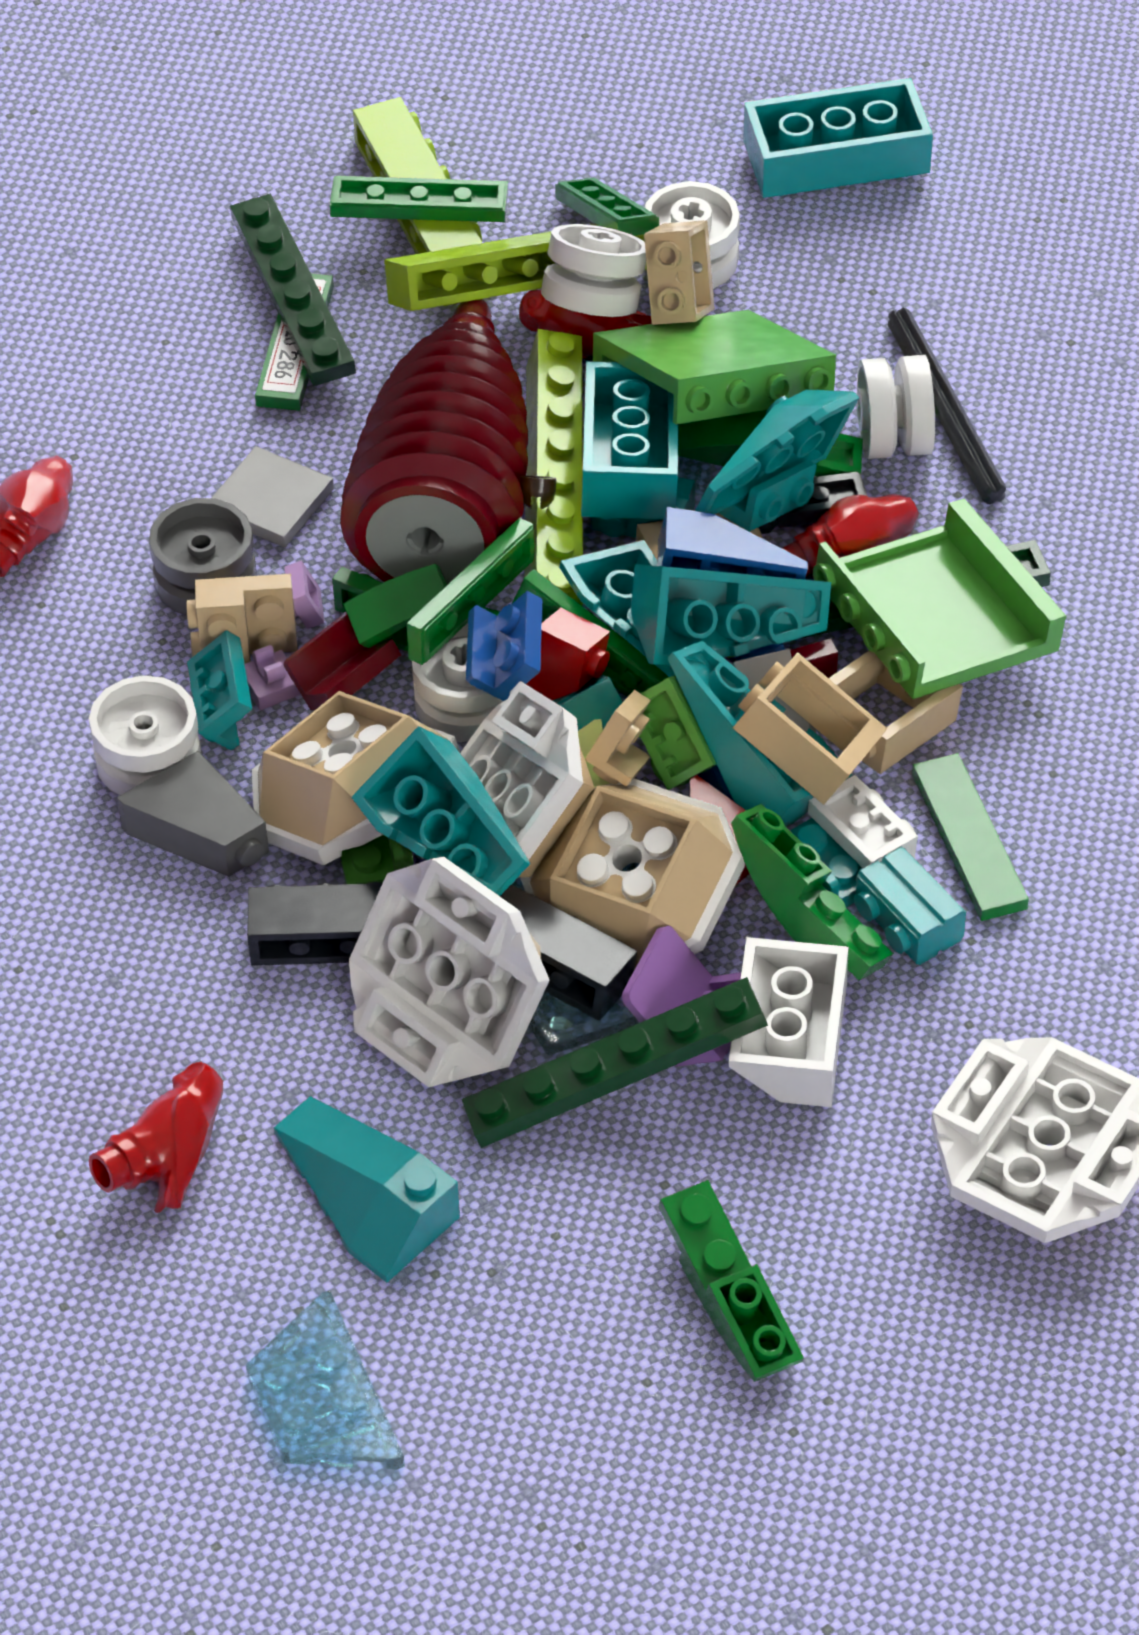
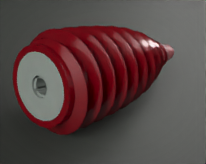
[340,299,528,585]

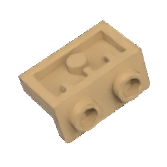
[585,690,651,786]

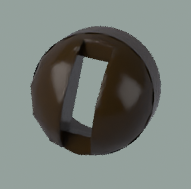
[519,475,557,509]

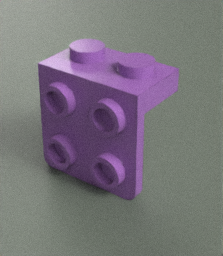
[622,926,741,1067]

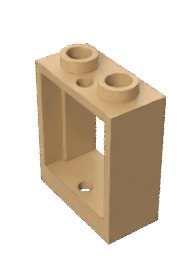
[644,220,715,325]
[821,651,963,774]
[733,652,888,805]

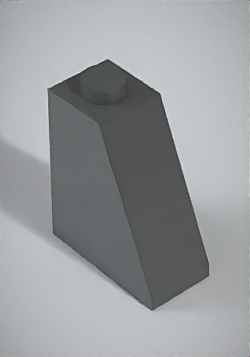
[117,751,269,877]

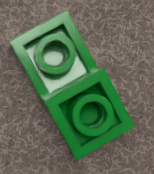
[344,564,447,648]

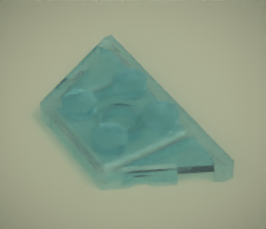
[246,1290,405,1470]

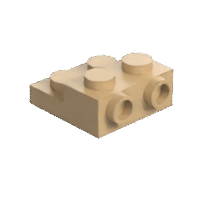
[187,573,298,664]

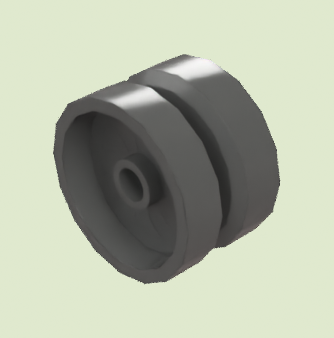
[149,498,257,616]

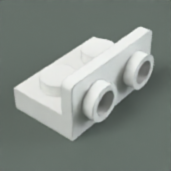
[808,775,918,868]

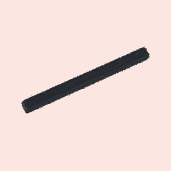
[888,307,1006,505]

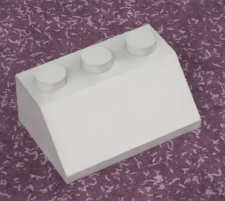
[729,937,848,1107]

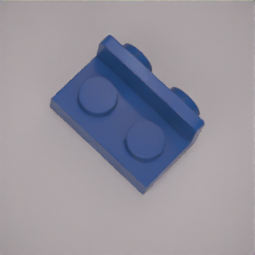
[466,591,542,701]

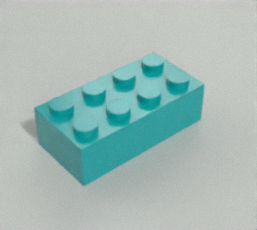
[743,78,933,198]
[581,361,678,521]

